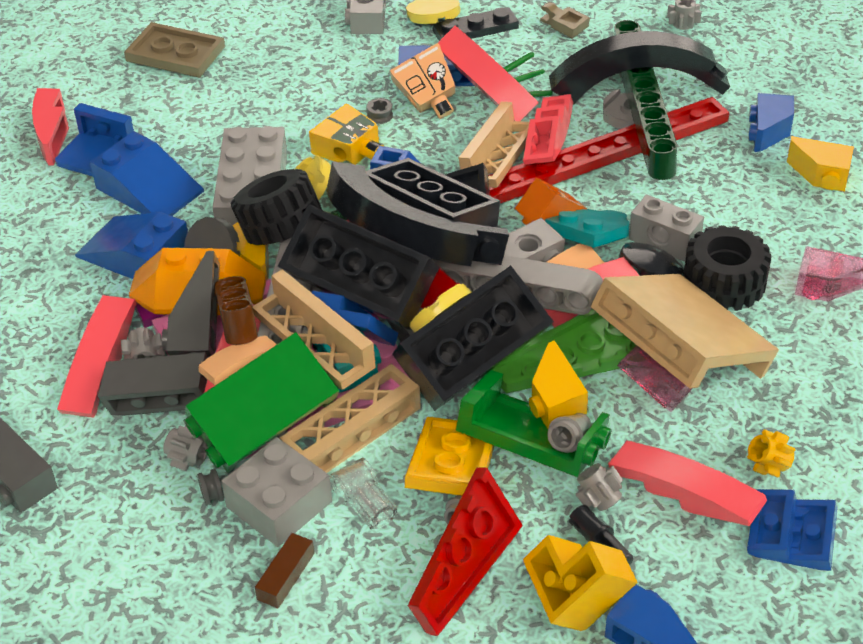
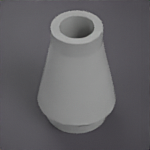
[548,413,591,453]

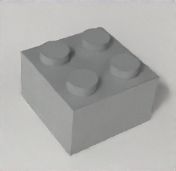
[221,437,332,547]

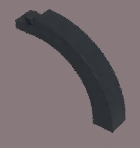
[549,31,730,104]
[326,161,509,267]

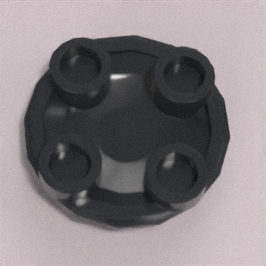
[618,242,684,276]

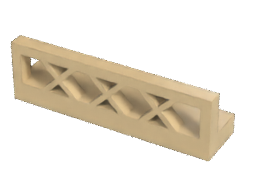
[458,102,529,188]
[253,269,376,390]
[279,363,421,473]

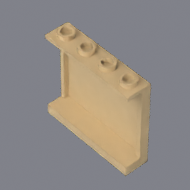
[591,274,779,389]

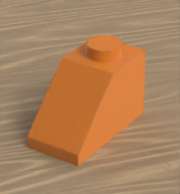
[515,177,587,225]

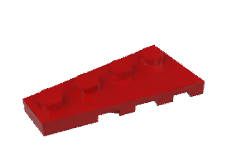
[407,467,523,636]

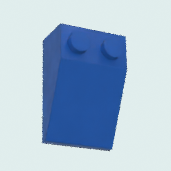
[90,131,204,216]
[75,212,188,279]

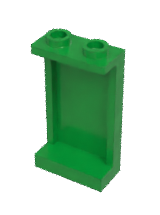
[183,332,339,473]
[456,370,612,477]

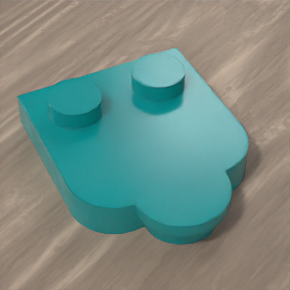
[545,209,630,248]

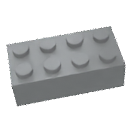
[213,126,287,226]

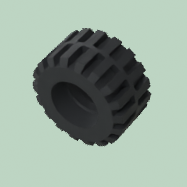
[230,169,322,245]
[683,225,771,311]

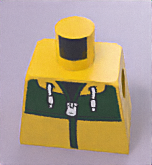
[309,103,383,165]

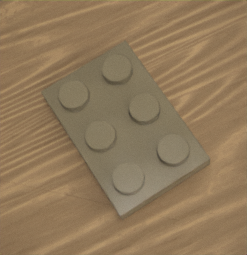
[124,22,225,78]

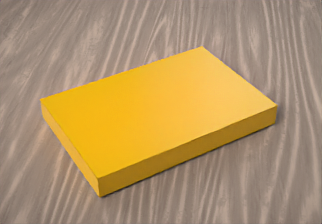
[404,417,494,496]

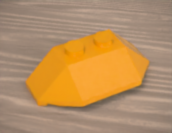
[129,248,267,315]

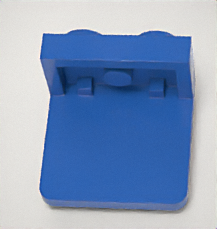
[55,103,134,177]

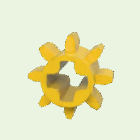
[747,429,796,478]

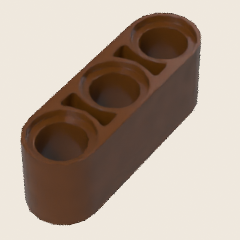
[215,276,258,345]

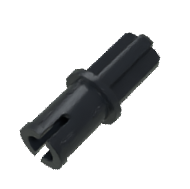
[569,505,633,565]

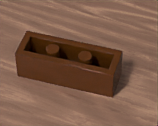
[255,533,315,608]

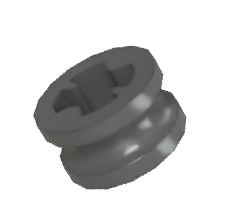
[366,98,393,124]
[197,468,224,506]

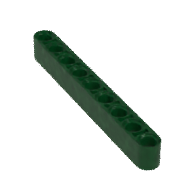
[614,20,677,180]

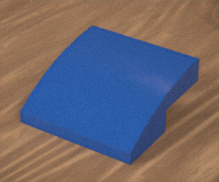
[311,290,398,346]
[747,489,838,571]

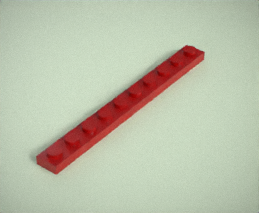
[488,97,730,203]

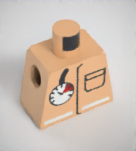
[390,43,455,119]

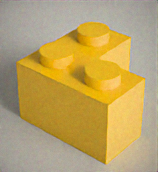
[523,535,638,631]

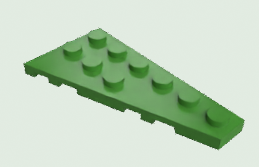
[492,309,655,394]

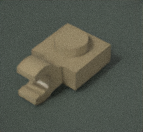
[540,2,590,39]

